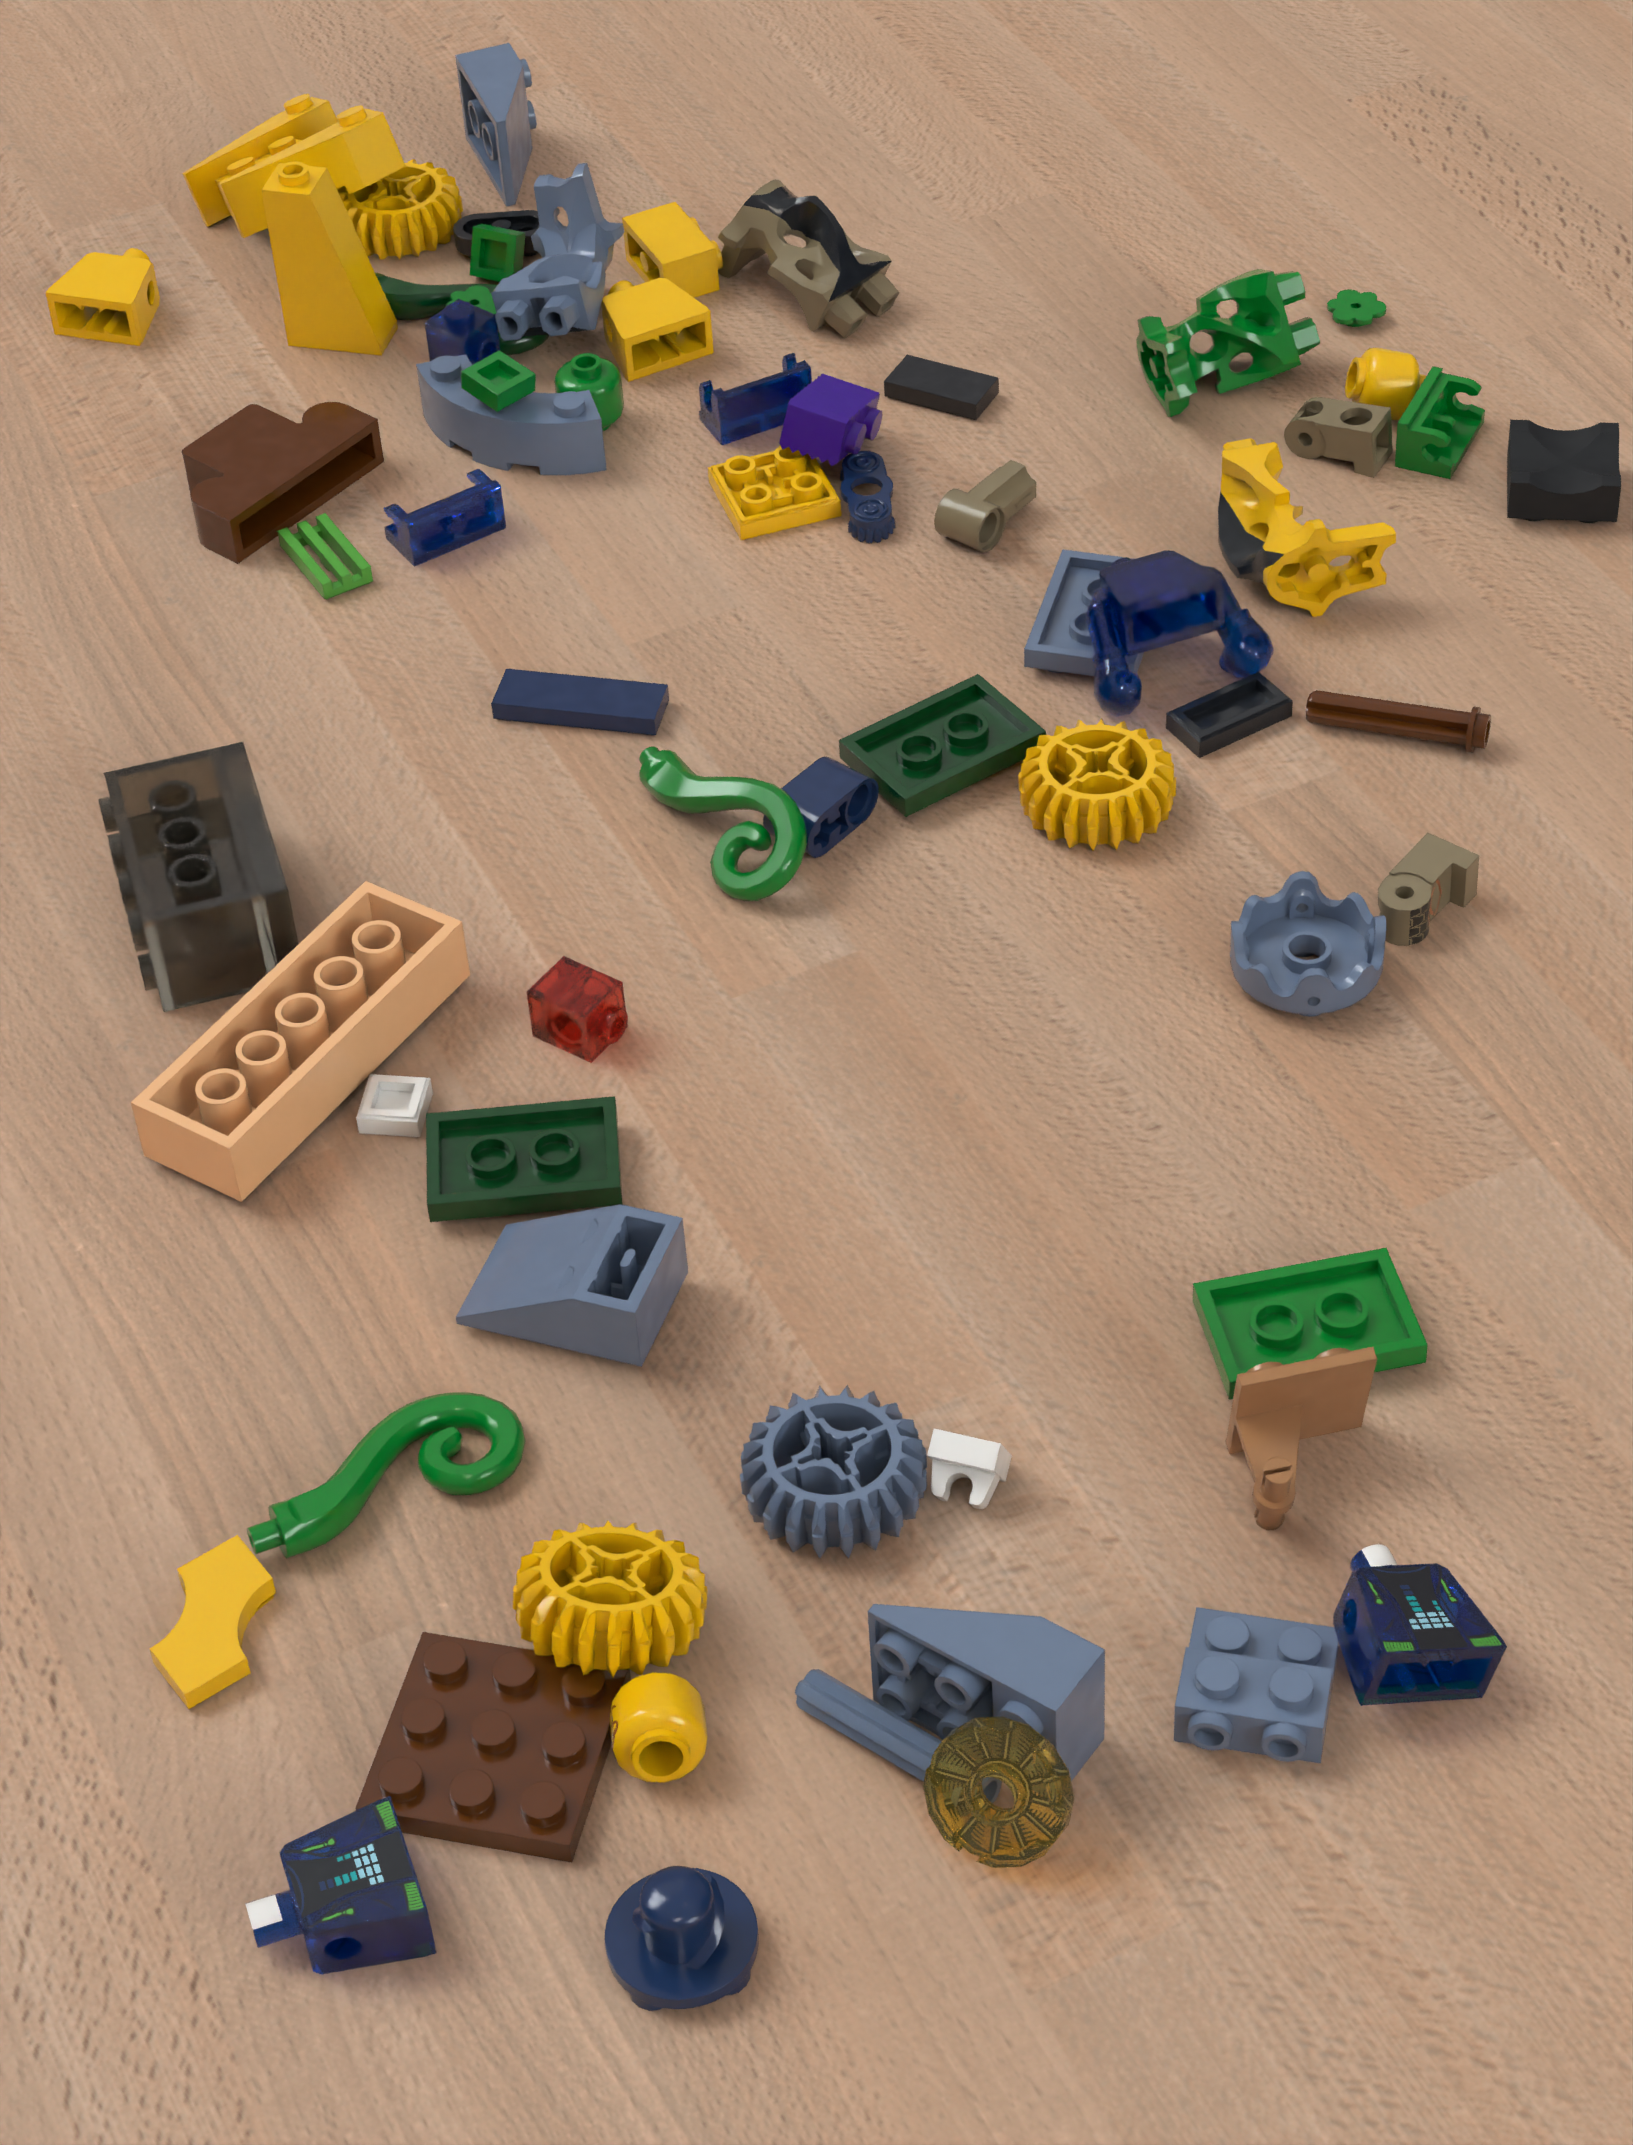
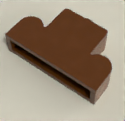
[182,402,384,564]

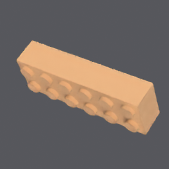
[131,881,470,1202]

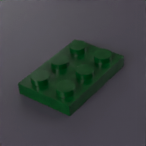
[839,674,1046,817]
[426,1096,623,1222]

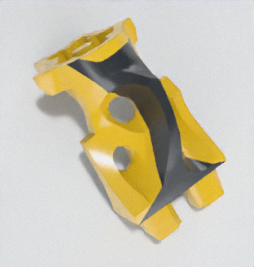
[1218,438,1396,617]

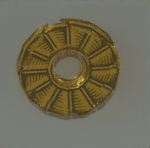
[923,1717,1074,1868]

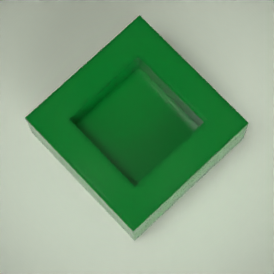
[469,224,525,282]
[461,350,536,412]

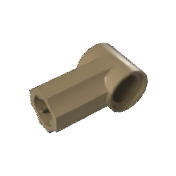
[934,460,1036,552]

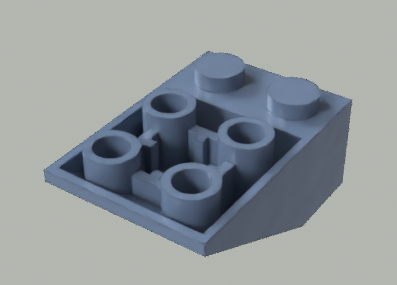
[456,1204,688,1367]
[868,1604,1105,1797]

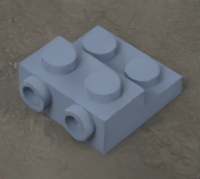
[1174,1607,1340,1763]

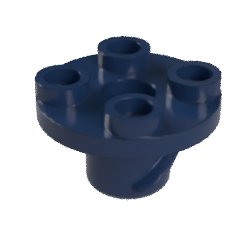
[604,1866,759,2011]

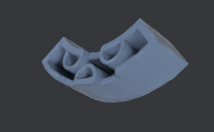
[416,354,607,475]

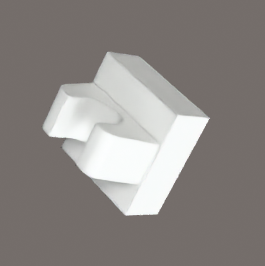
[927,1429,1012,1509]

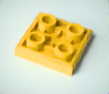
[708,446,842,540]

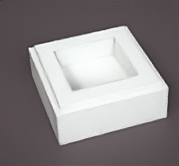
[356,1074,433,1137]

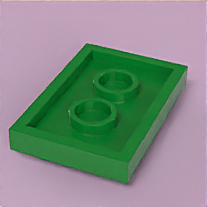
[1193,1248,1428,1400]

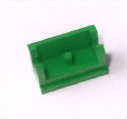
[1395,366,1485,479]

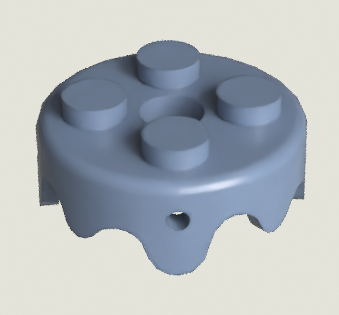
[1230,871,1386,1017]

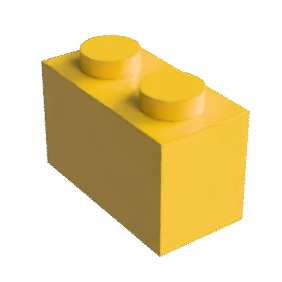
[622,202,723,298]

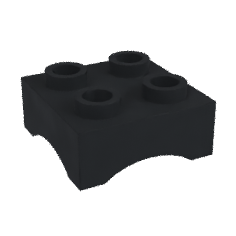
[1507,419,1621,523]

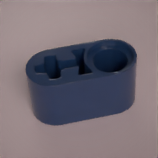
[763,756,879,858]

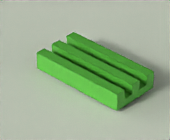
[277,513,373,600]

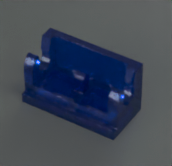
[699,353,812,445]
[384,469,506,567]

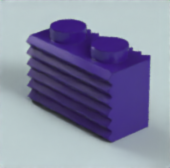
[779,373,883,466]

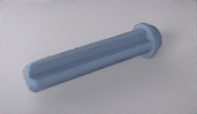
[795,1669,1002,1814]

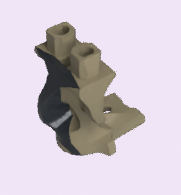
[718,180,900,339]

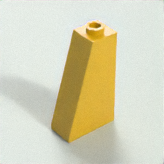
[261,162,398,356]

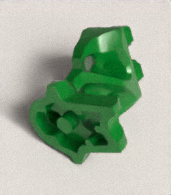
[1136,269,1320,417]

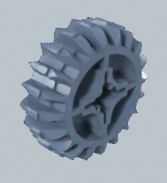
[740,1385,927,1558]

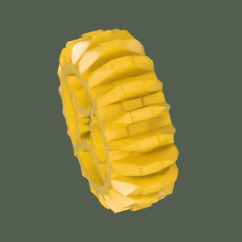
[337,159,463,260]
[1018,718,1176,851]
[513,1520,708,1677]

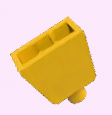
[45,248,160,346]
[601,278,714,382]

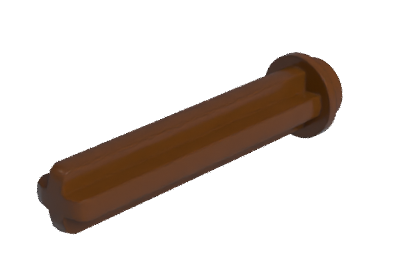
[1306,690,1491,753]

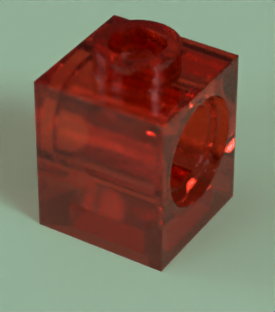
[527,956,628,1063]

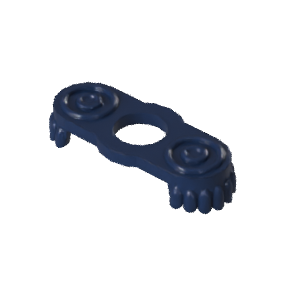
[840,451,896,544]

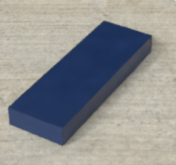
[491,669,669,735]

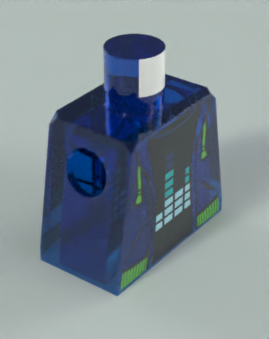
[1333,1544,1507,1706]
[245,1796,437,1974]

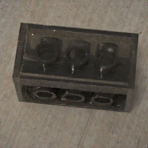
[98,742,299,1012]

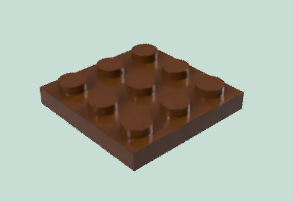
[355,1632,631,1863]

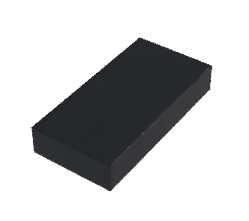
[884,354,999,420]
[1166,672,1293,758]

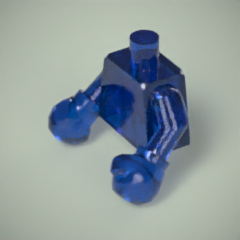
[1086,550,1274,717]

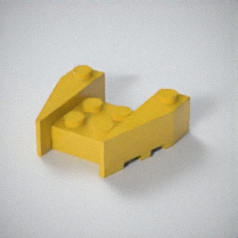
[182,94,406,238]

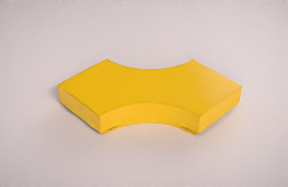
[150,1535,276,1709]

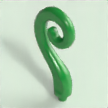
[639,746,807,901]
[247,1392,525,1559]

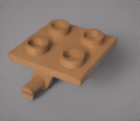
[1226,1347,1377,1530]

